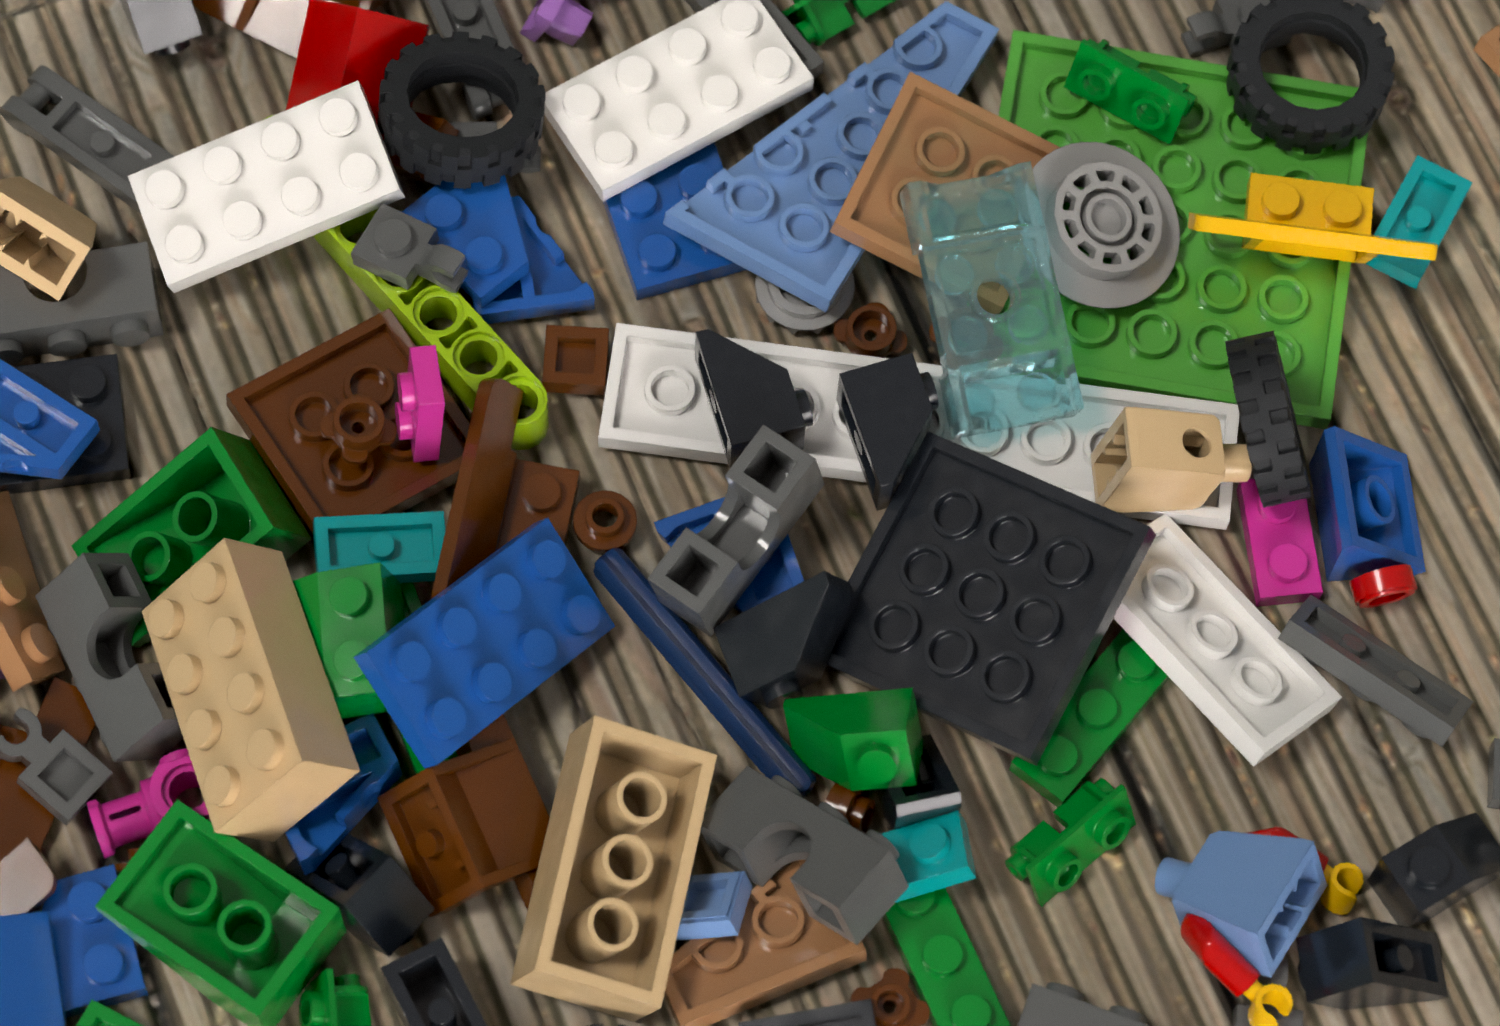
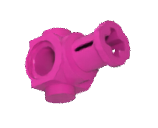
[86,748,211,858]

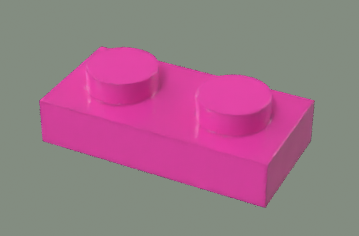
[395,345,445,462]
[1236,479,1323,607]

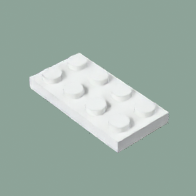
[544,0,814,202]
[128,80,405,293]
[1114,515,1342,767]

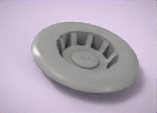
[1017,142,1180,308]

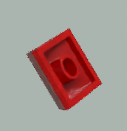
[286,0,430,141]

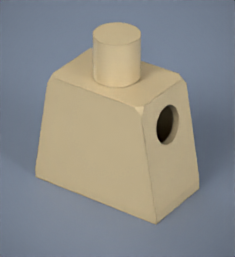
[0,176,97,301]
[1090,407,1252,513]

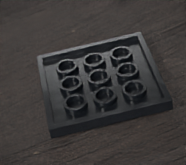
[826,431,1156,766]

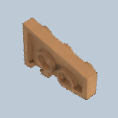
[0,490,65,692]
[664,860,866,1026]

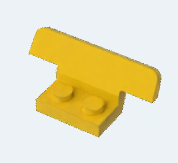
[1188,173,1438,264]

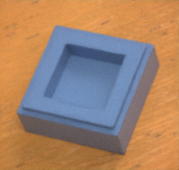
[676,871,752,941]

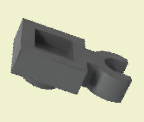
[0,707,113,826]

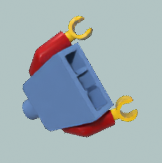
[1155,826,1364,1026]

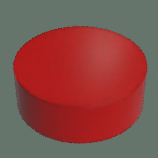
[1349,564,1417,608]

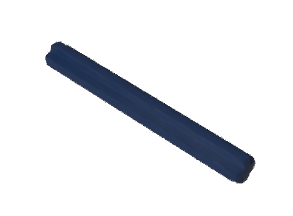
[593,547,816,798]

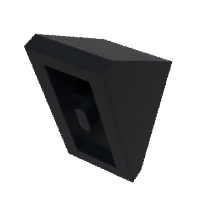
[877,734,962,831]

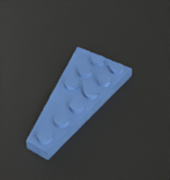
[663,1,999,313]

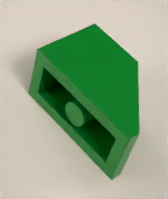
[783,688,924,791]

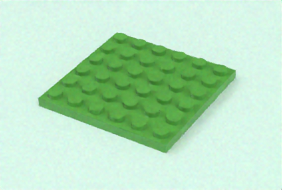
[960,30,1368,429]

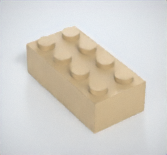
[142,538,360,842]
[510,715,717,1022]

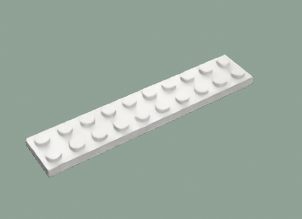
[598,323,1239,530]

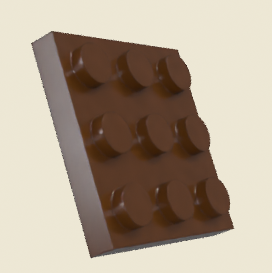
[226,308,470,533]

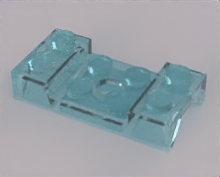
[899,161,1084,439]

